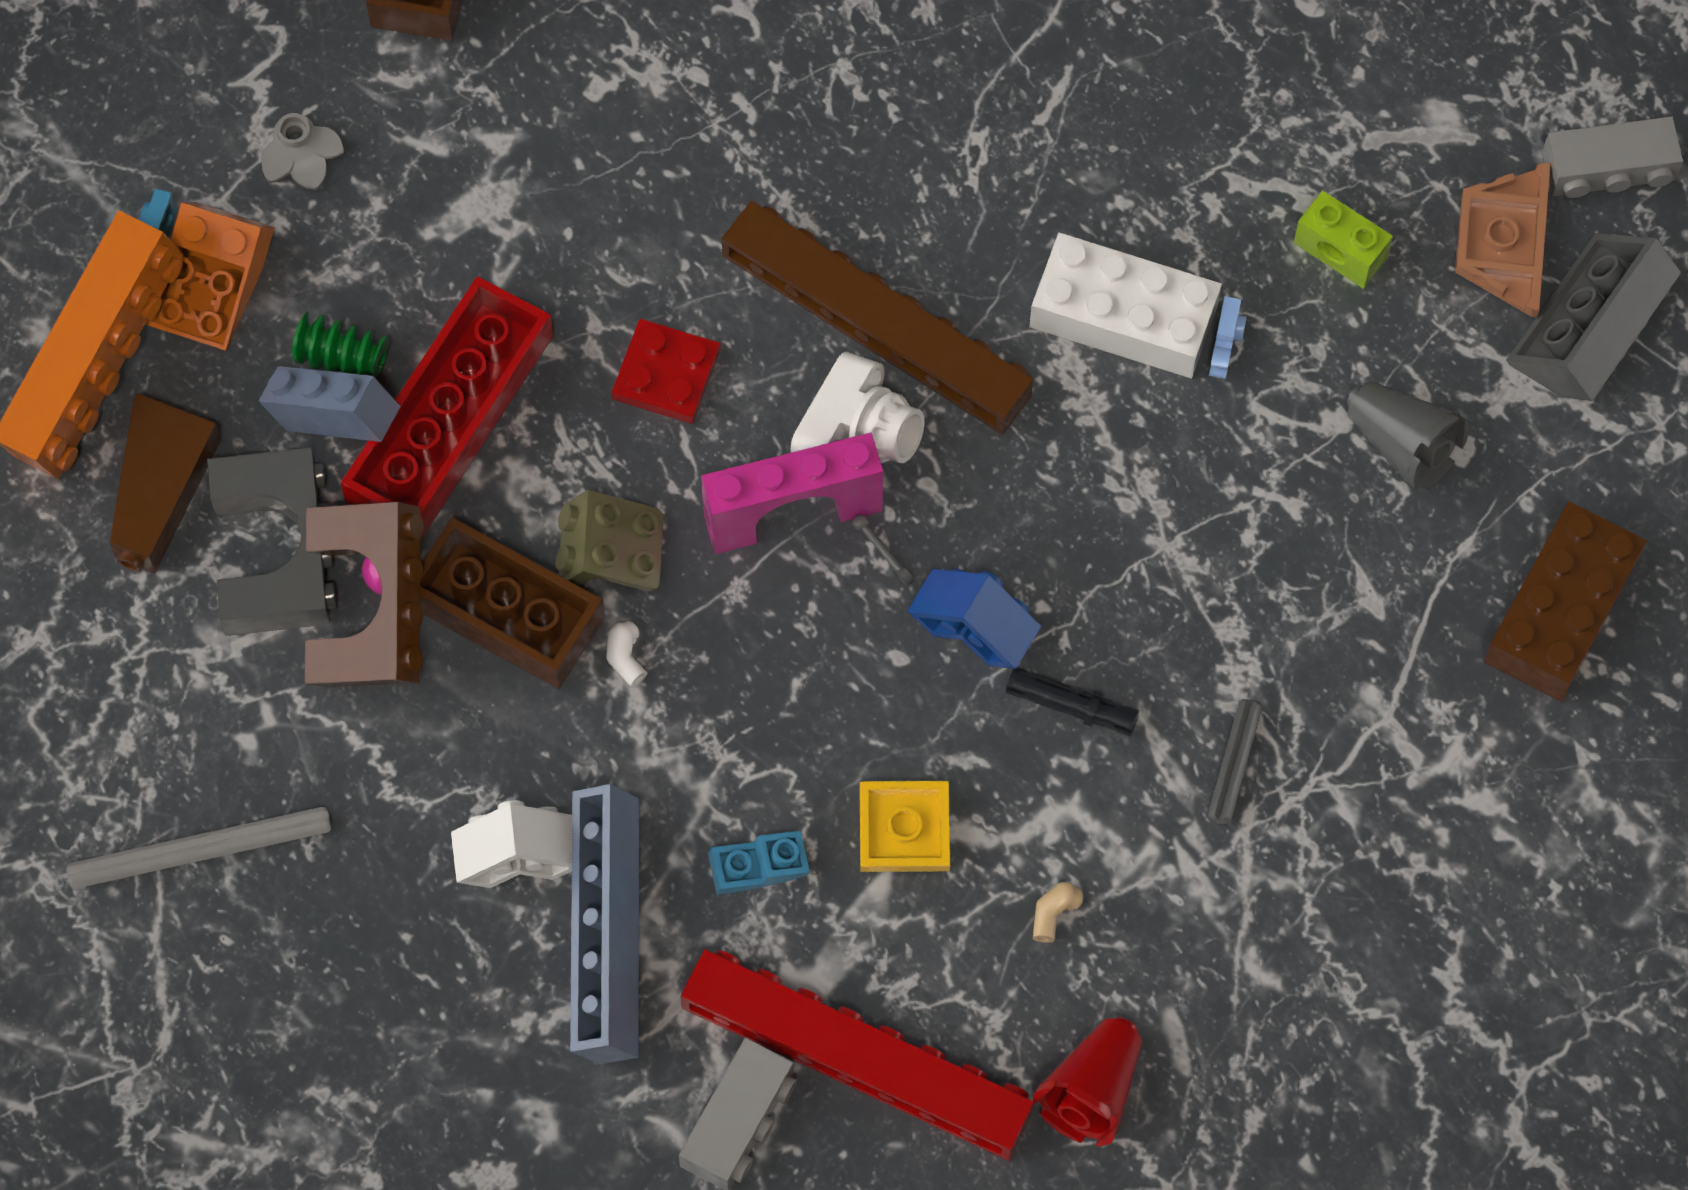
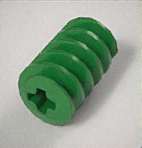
[292,311,389,378]

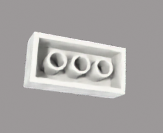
[1030,232,1222,379]

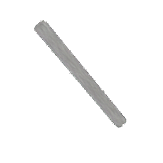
[66,807,331,889]

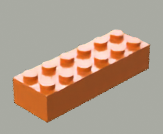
[0,210,183,480]

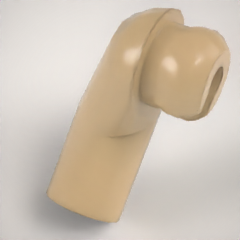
[1033,882,1083,943]

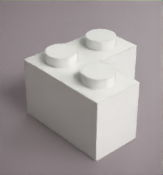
[451,800,572,888]

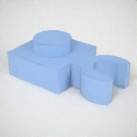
[1209,296,1247,379]

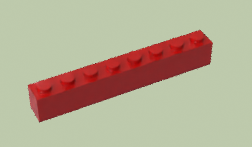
[680,949,1034,1161]

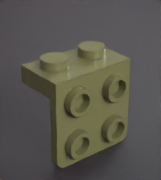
[555,490,663,591]

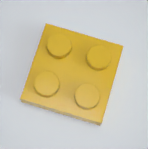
[860,781,950,872]

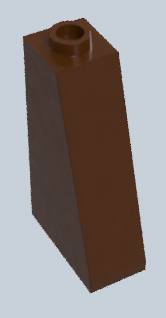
[110,393,221,574]

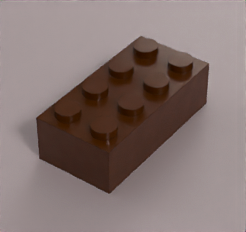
[1483,501,1647,702]
[420,517,605,689]

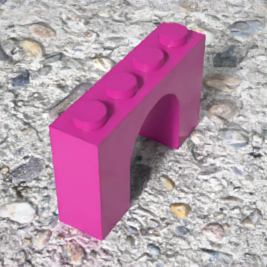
[701,432,883,554]

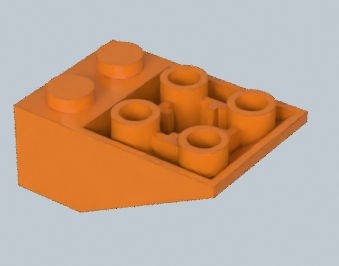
[146,202,275,351]

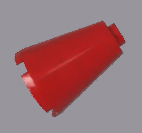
[1033,1017,1142,1147]

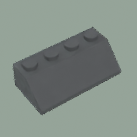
[1506,233,1681,401]

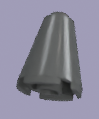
[1347,382,1470,490]

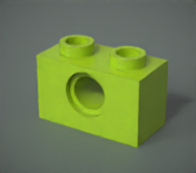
[1294,190,1393,289]

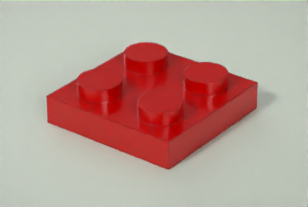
[611,318,721,424]

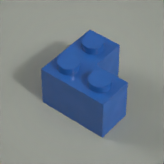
[907,568,1041,669]

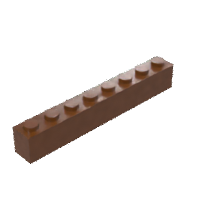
[721,201,1033,435]

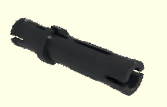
[1006,667,1140,737]

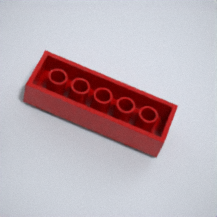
[340,276,554,541]

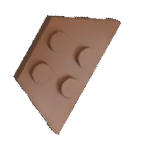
[1455,163,1551,317]

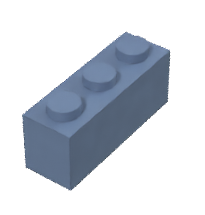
[259,366,401,442]

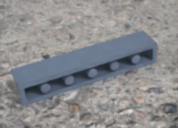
[570,784,639,1064]

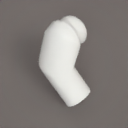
[606,621,647,687]

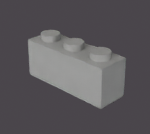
[1542,116,1683,198]
[679,1038,797,1190]

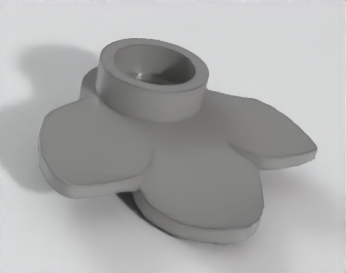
[261,113,344,190]

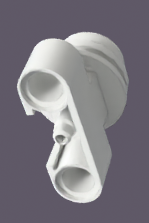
[790,352,924,463]

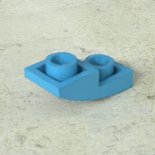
[708,831,810,895]

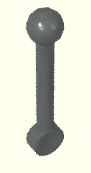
[852,514,914,586]

